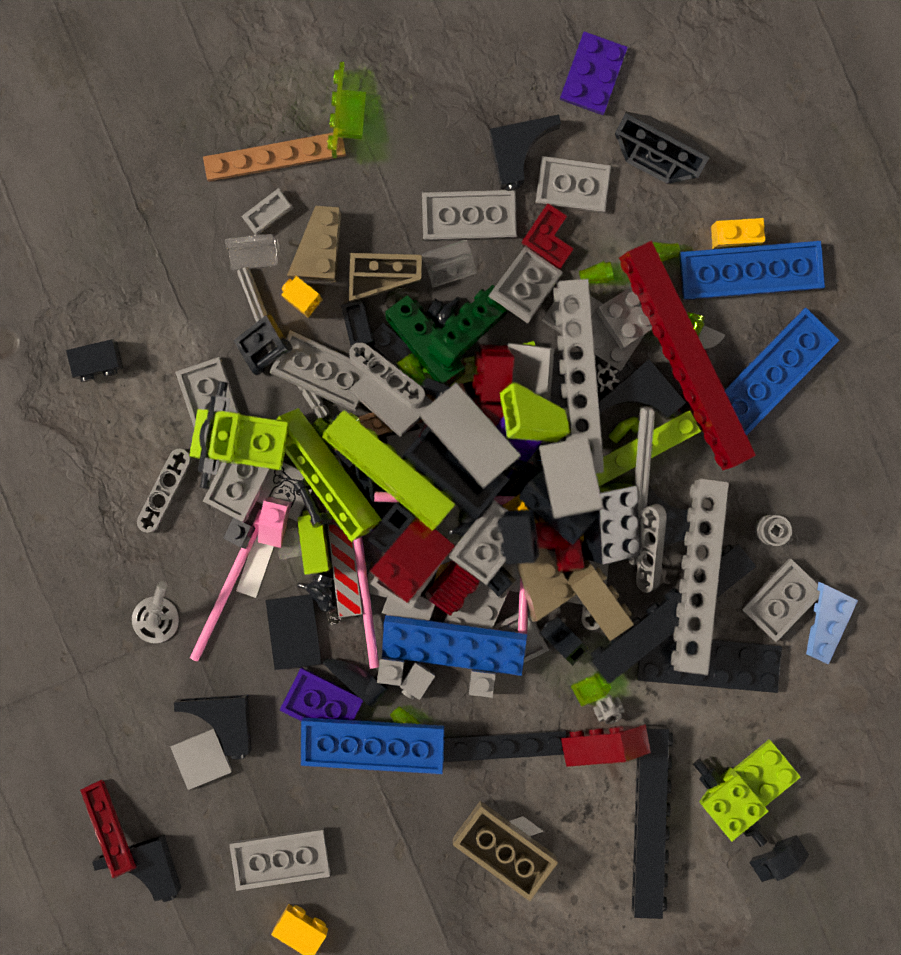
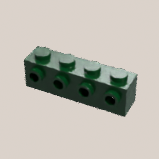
[427,285,509,368]
[385,295,466,386]

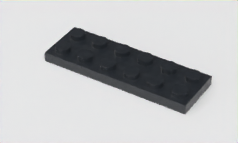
[637,636,782,693]

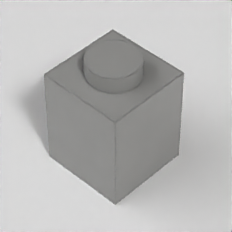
[377,656,404,686]
[400,661,435,700]
[469,669,495,698]

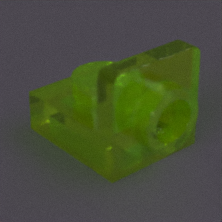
[571,671,611,707]

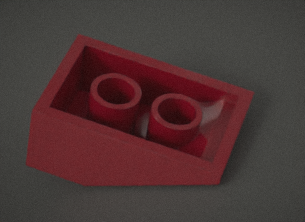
[370,517,455,603]

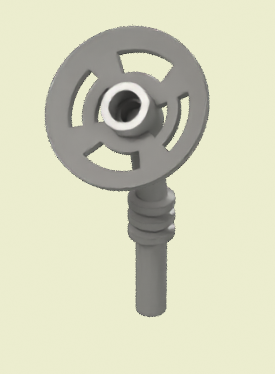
[132,581,179,643]

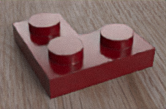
[521,203,573,269]
[536,523,584,572]

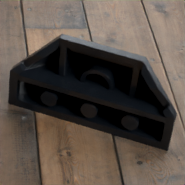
[615,111,710,184]

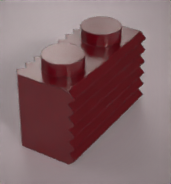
[425,560,480,616]

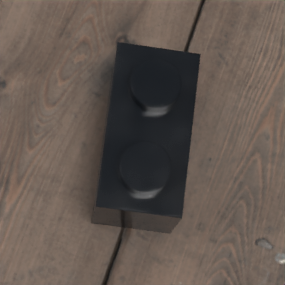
[66,339,124,382]
[497,509,540,565]

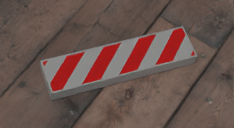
[327,523,363,618]

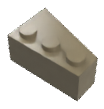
[287,206,341,282]
[349,253,422,302]
[516,549,576,621]
[562,556,634,641]

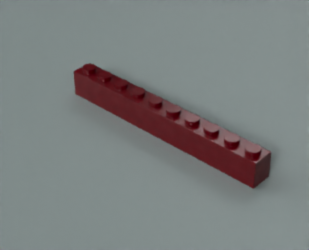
[619,241,756,471]

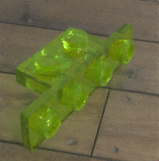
[328,62,366,158]

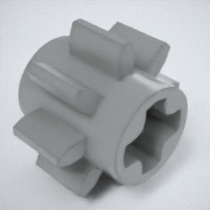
[596,363,619,392]
[593,695,624,724]

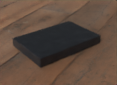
[265,594,322,670]

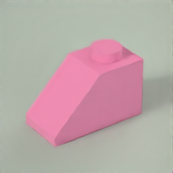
[258,497,292,548]

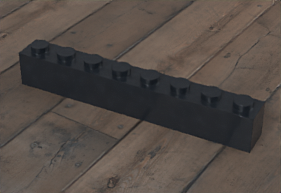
[588,544,756,684]
[631,724,673,919]

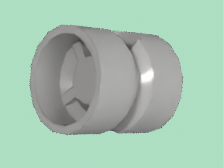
[754,515,792,546]

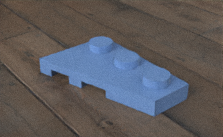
[806,582,858,664]

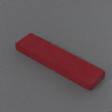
[80,780,136,879]

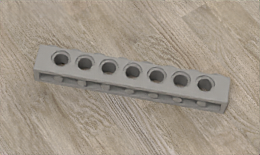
[553,279,604,473]
[671,479,729,675]

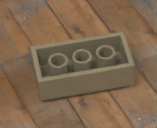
[453,801,558,901]

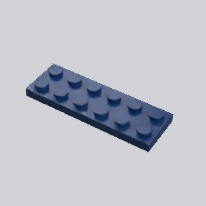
[679,241,825,300]
[724,308,839,435]
[382,615,527,676]
[301,718,444,774]

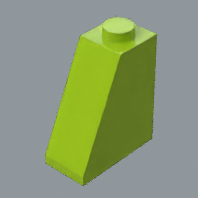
[500,383,569,442]
[297,511,332,575]

